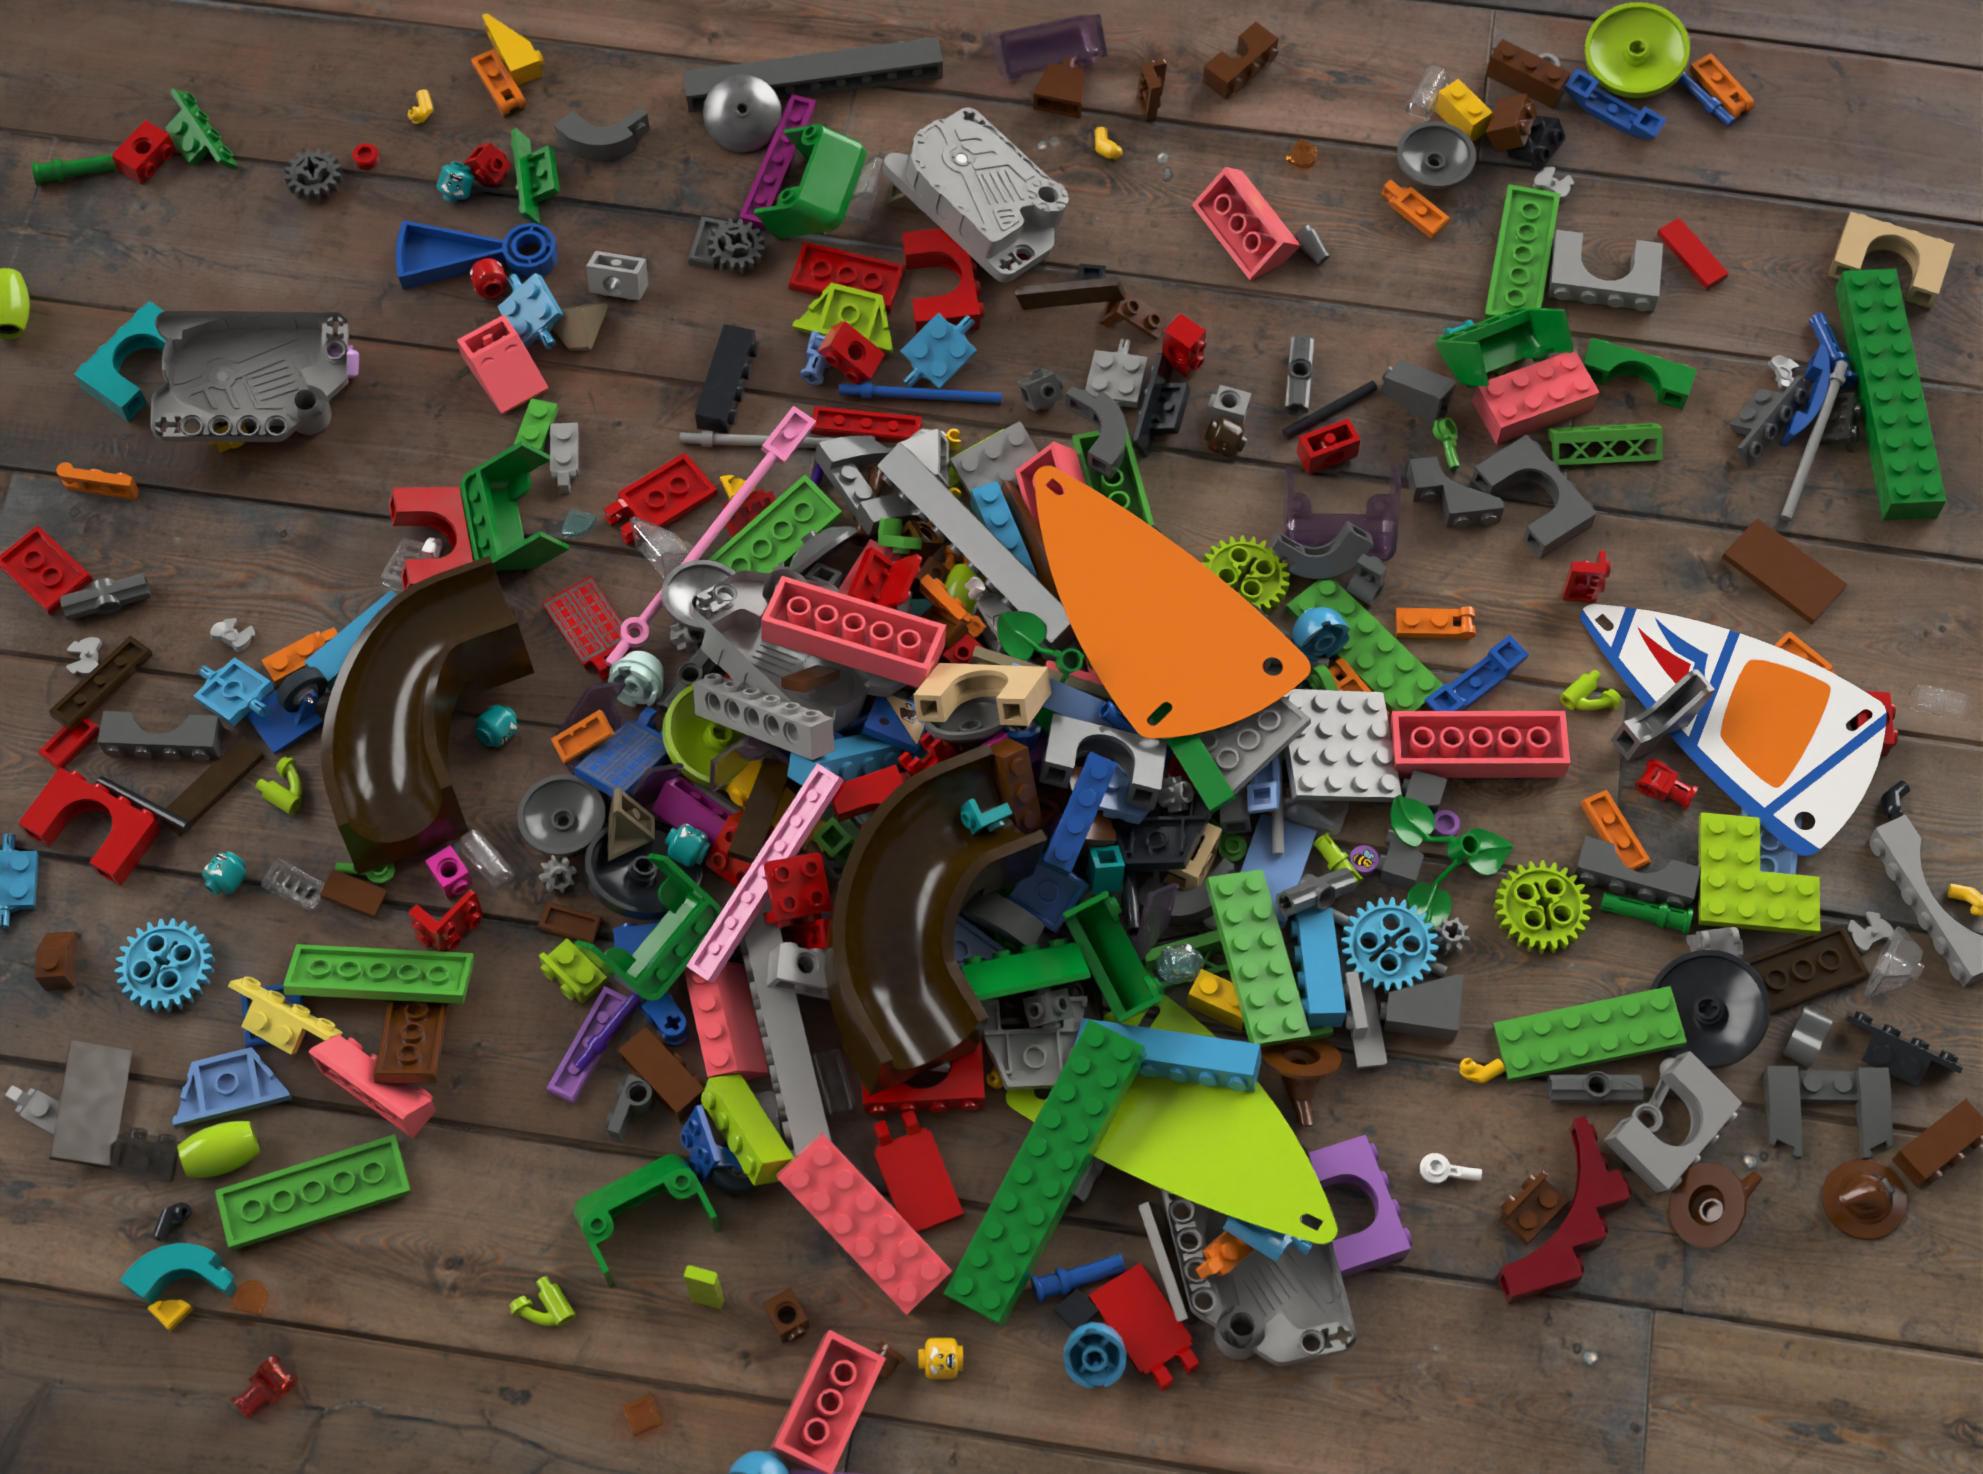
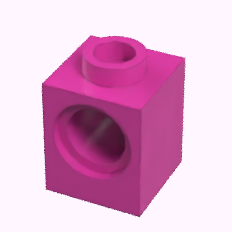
[425,845,473,898]

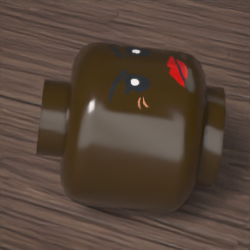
[1204,417,1247,457]

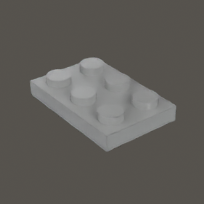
[949,421,1039,499]

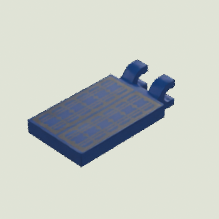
[575,706,669,797]

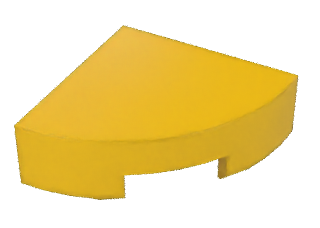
[720,475,756,501]
[147,1300,194,1332]

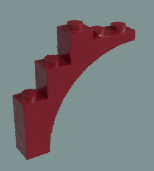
[1497,1116,1632,1304]

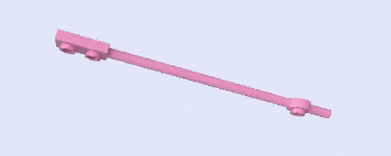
[605,406,816,667]

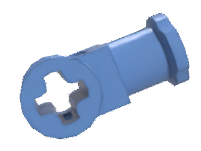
[800,330,831,386]

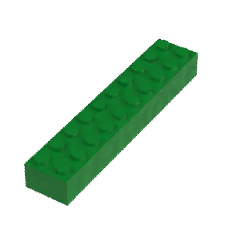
[1835,269,1946,520]
[943,1019,1147,1328]

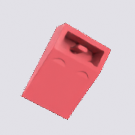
[457,315,549,415]

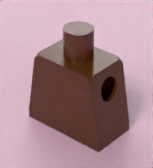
[1033,56,1085,119]

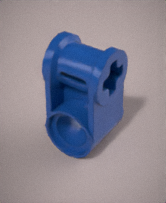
[638,991,689,1047]

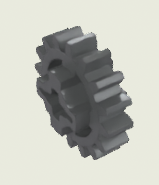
[284,148,343,202]
[707,218,765,274]

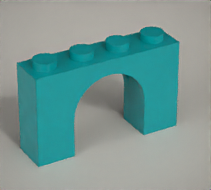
[74,301,167,422]

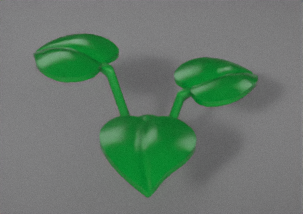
[997,611,1094,734]
[1391,795,1514,932]

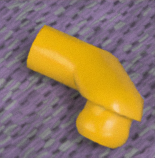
[1947,884,1983,916]

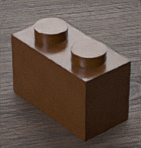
[1486,93,1537,152]

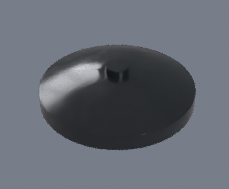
[584,820,703,920]
[1650,950,1771,1069]

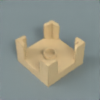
[1162,823,1222,891]

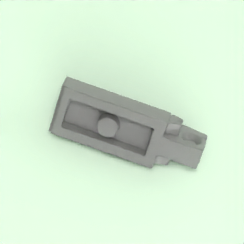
[550,423,579,494]
[5,1085,59,1136]

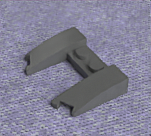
[814,436,922,537]
[1762,1066,1892,1159]

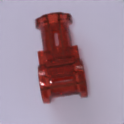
[230,1355,298,1421]

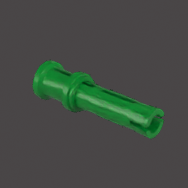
[31,154,116,186]
[1600,892,1693,935]

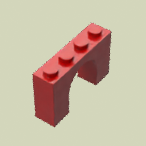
[902,228,984,335]
[388,487,474,590]
[831,765,907,822]
[18,768,162,887]
[862,1037,985,1116]

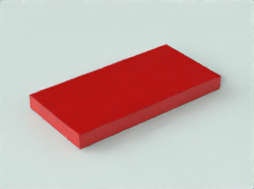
[788,242,906,313]

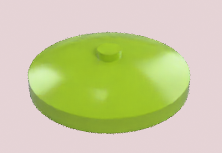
[1585,2,1690,98]
[662,684,776,790]

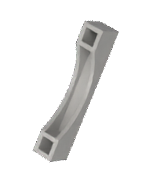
[1868,814,1983,987]

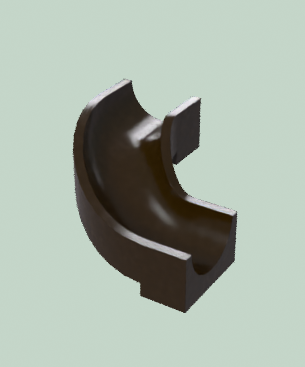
[321,556,535,875]
[825,744,1047,1096]

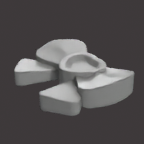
[1533,167,1574,201]
[1768,355,1805,391]
[210,618,255,652]
[66,637,102,676]
[1847,911,1894,953]

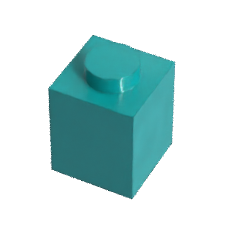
[1086,845,1125,894]

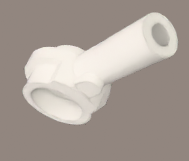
[1420,1153,1482,1184]

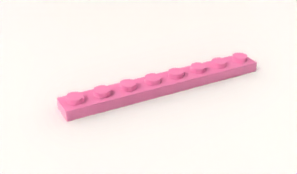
[687,763,844,983]

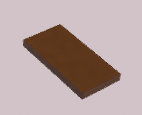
[1722,518,1847,625]
[374,1000,450,1083]

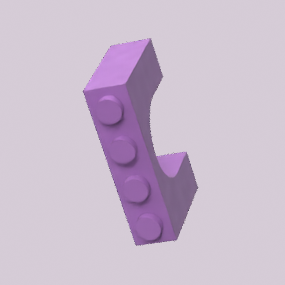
[1309,1135,1413,1278]

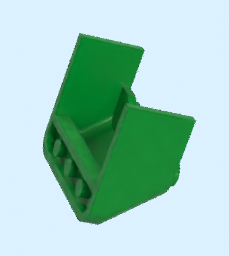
[754,124,867,239]
[1435,307,1574,388]
[460,441,569,571]
[574,853,723,1001]
[1063,891,1165,1024]
[573,1154,721,1287]

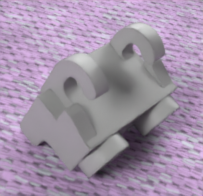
[1686,927,1743,959]

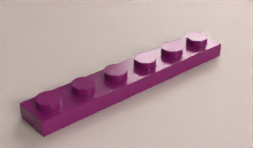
[739,94,817,229]

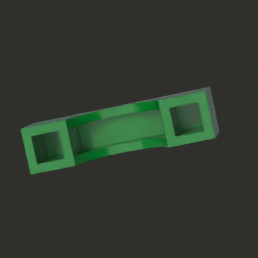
[1583,338,1697,410]

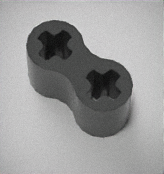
[1781,1006,1833,1068]

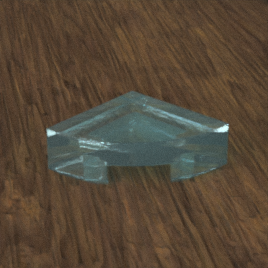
[561,509,597,537]

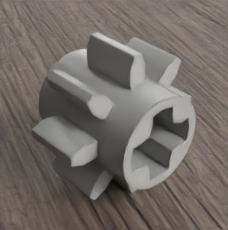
[670,623,704,652]
[1158,776,1194,813]
[539,855,577,893]
[1433,917,1470,955]

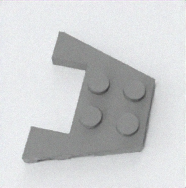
[980,996,1088,1090]

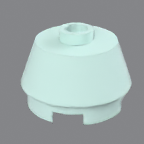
[608,651,664,707]

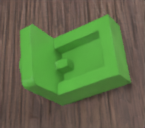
[878,518,922,554]

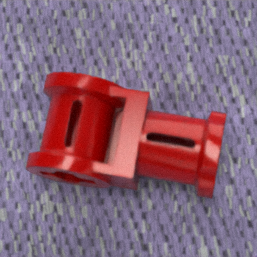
[1635,759,1699,810]

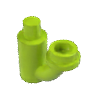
[1559,670,1622,711]
[255,757,302,815]
[509,1276,576,1327]

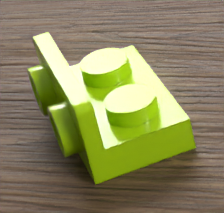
[539,938,608,1005]

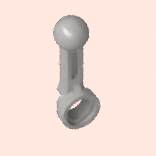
[1631,1058,1675,1134]

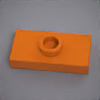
[551,710,616,765]

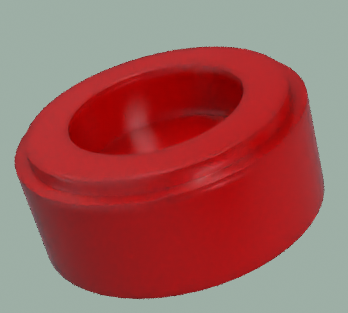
[352,143,380,170]

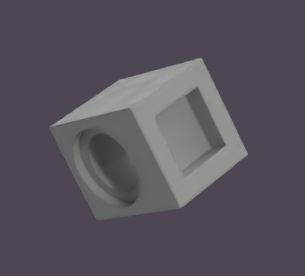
[1208,385,1252,426]

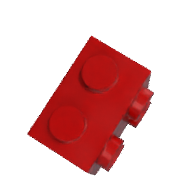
[847,547,922,608]
[705,810,775,887]
[763,852,832,928]
[408,890,483,952]

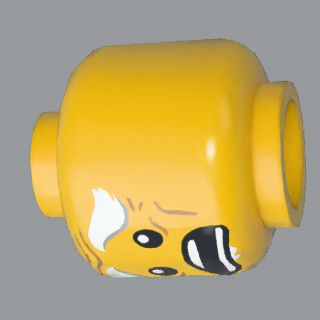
[918,1338,963,1379]

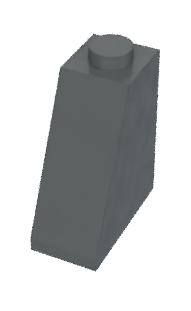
[1381,360,1457,428]
[1379,974,1464,1041]

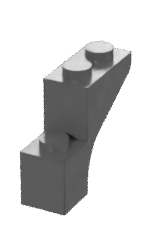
[1407,457,1504,528]
[1610,669,1715,761]

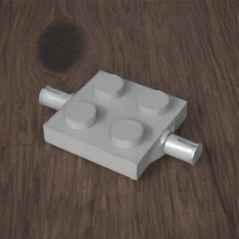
[1085,338,1148,408]

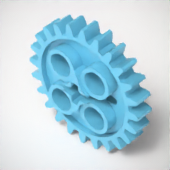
[1341,897,1439,994]
[115,918,215,1013]

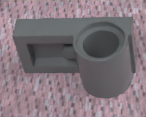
[1346,553,1387,606]
[605,1074,654,1143]

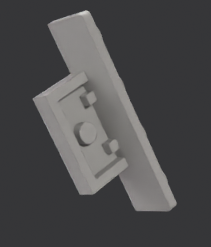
[1338,955,1387,1069]

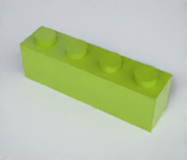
[701,1074,794,1186]

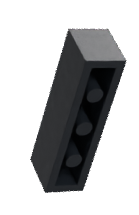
[695,324,760,434]

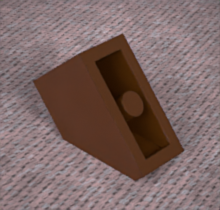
[35,931,78,990]

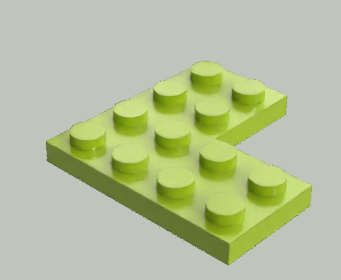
[1698,812,1820,936]

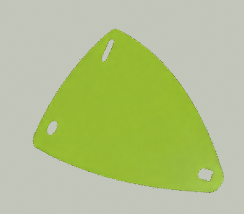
[1006,994,1338,1244]

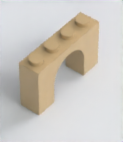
[1828,212,1954,309]
[913,663,1051,726]

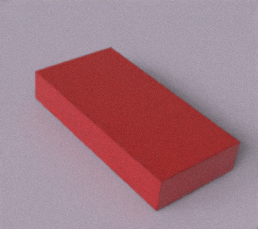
[38,717,100,770]

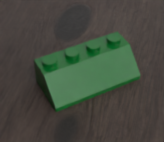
[959,938,1091,1001]

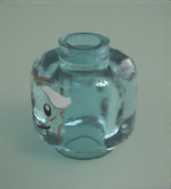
[1156,943,1203,984]

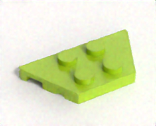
[792,283,893,354]

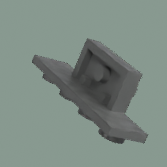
[1730,375,1808,468]

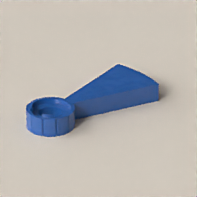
[396,220,558,289]

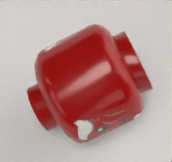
[470,258,508,298]

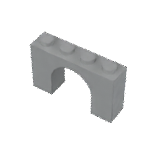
[1547,230,1663,311]
[1604,1051,1742,1193]

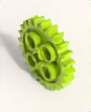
[1201,535,1290,615]
[1493,860,1591,954]

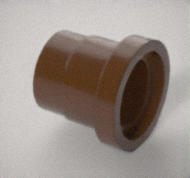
[876,1340,906,1380]

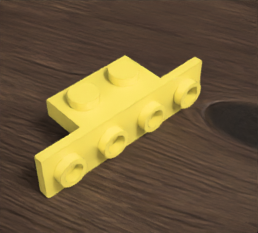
[228,977,343,1054]

